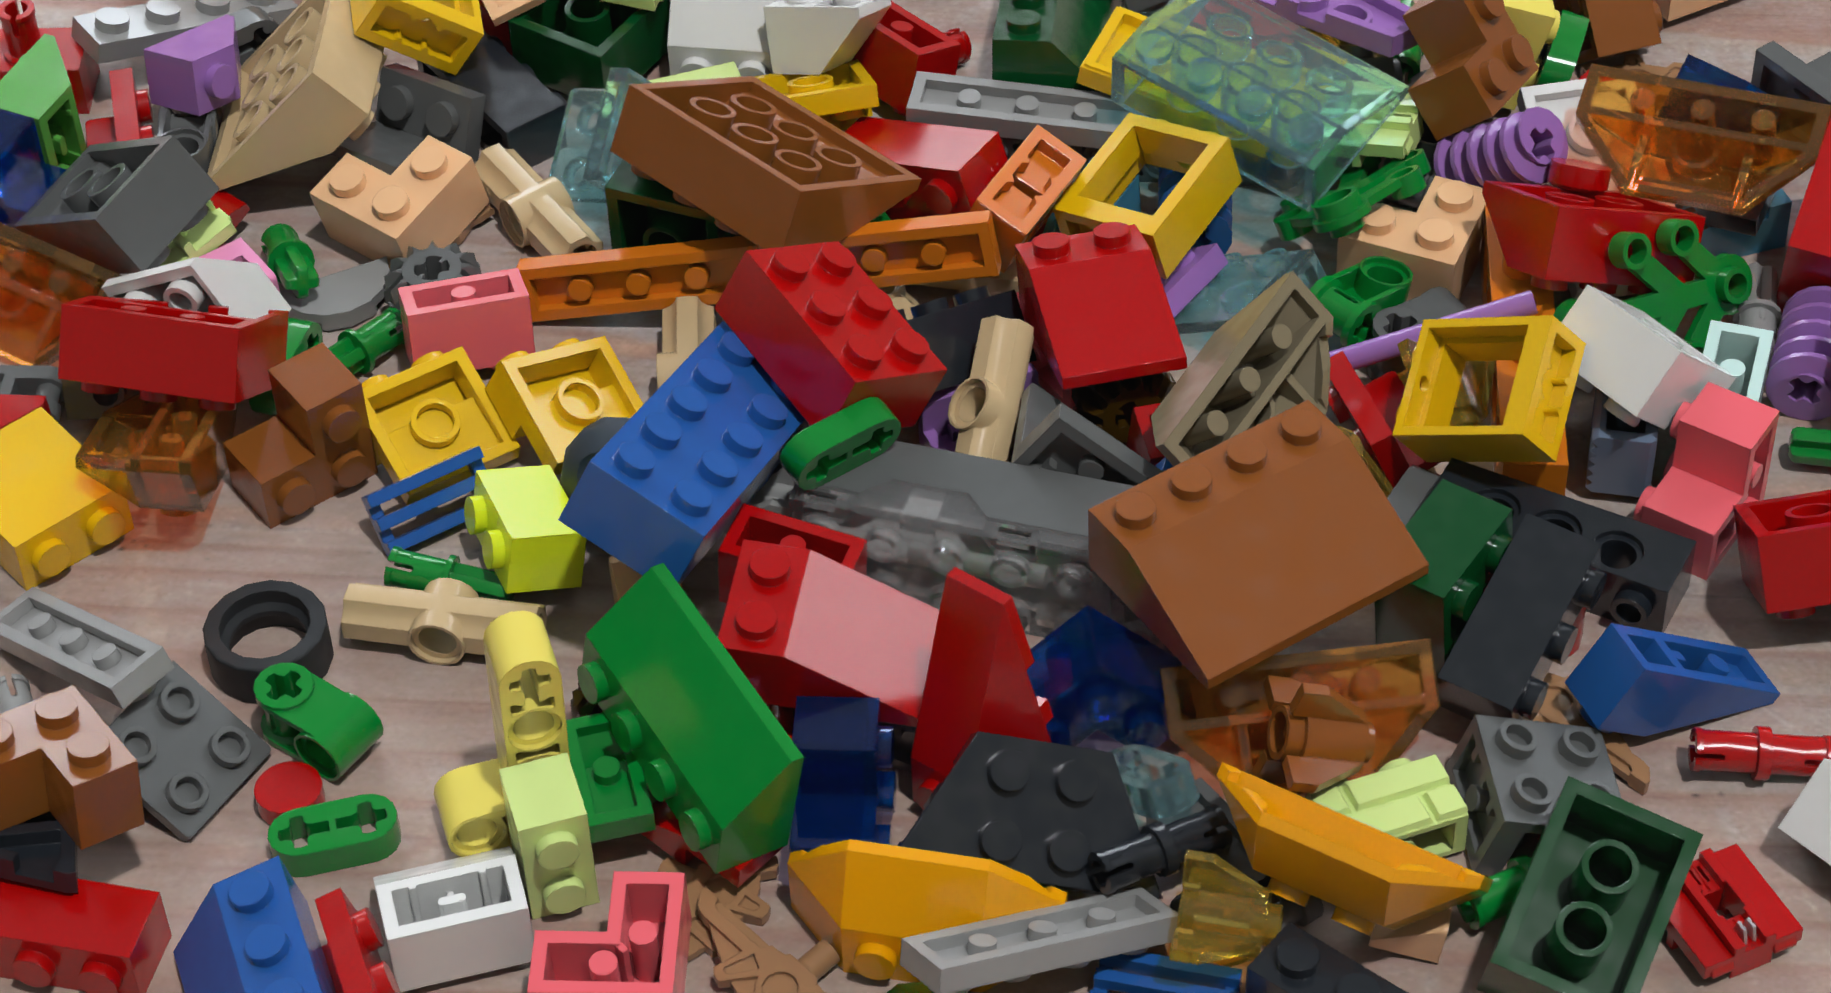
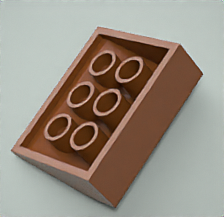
[610,76,921,249]
[1088,400,1429,690]

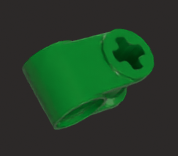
[1310,256,1413,347]
[253,663,384,781]

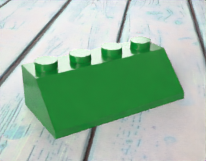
[577,563,804,874]

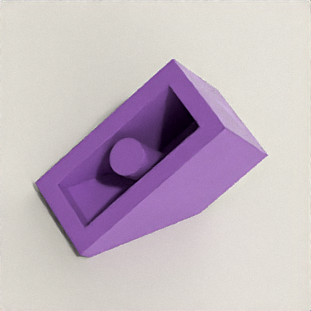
[143,15,241,116]

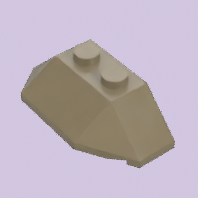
[1151,271,1334,466]

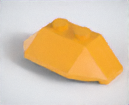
[1217,762,1493,936]
[787,839,1067,993]

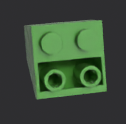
[0,34,87,201]

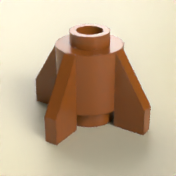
[1252,675,1376,794]

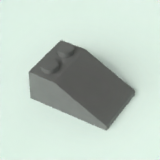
[14,135,220,274]

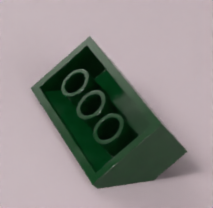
[992,0,1122,92]

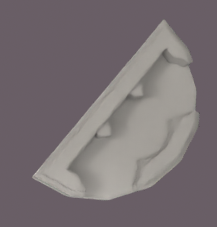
[280,257,390,331]

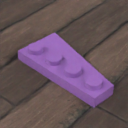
[1231,0,1418,58]

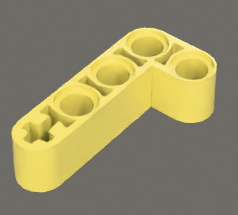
[434,611,570,857]

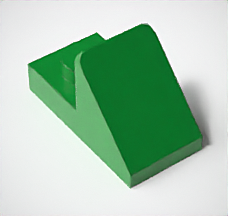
[566,712,656,843]

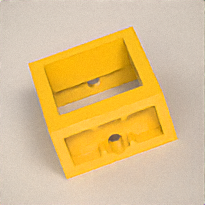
[350,0,484,75]
[1052,113,1242,279]
[1392,315,1586,462]

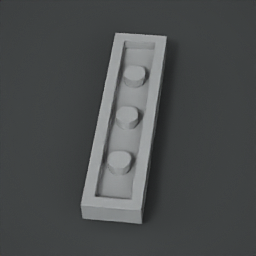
[71,0,298,64]
[906,71,1147,149]
[0,587,175,709]
[900,886,1181,993]

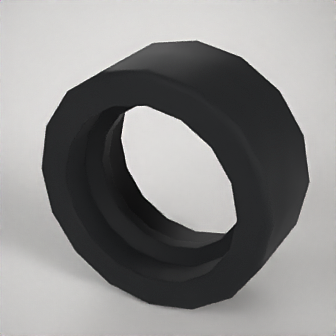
[202,580,334,704]

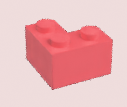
[1633,382,1780,581]
[527,871,692,993]

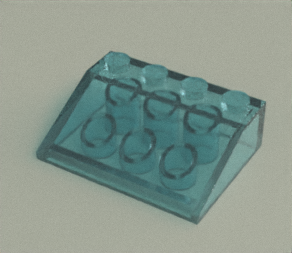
[1111,0,1409,213]

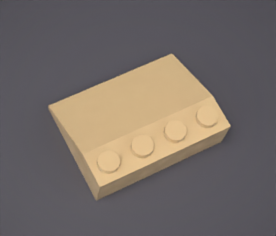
[207,0,387,191]

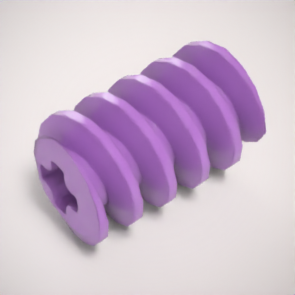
[1434,106,1568,187]
[1765,286,1831,420]

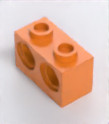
[969,124,1087,274]

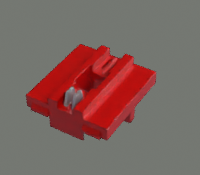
[1666,844,1803,979]

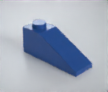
[1565,623,1780,737]

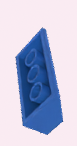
[173,855,336,993]

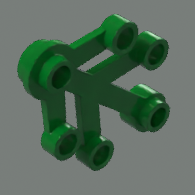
[1273,148,1431,241]
[1553,218,1752,354]

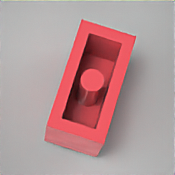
[398,268,535,370]

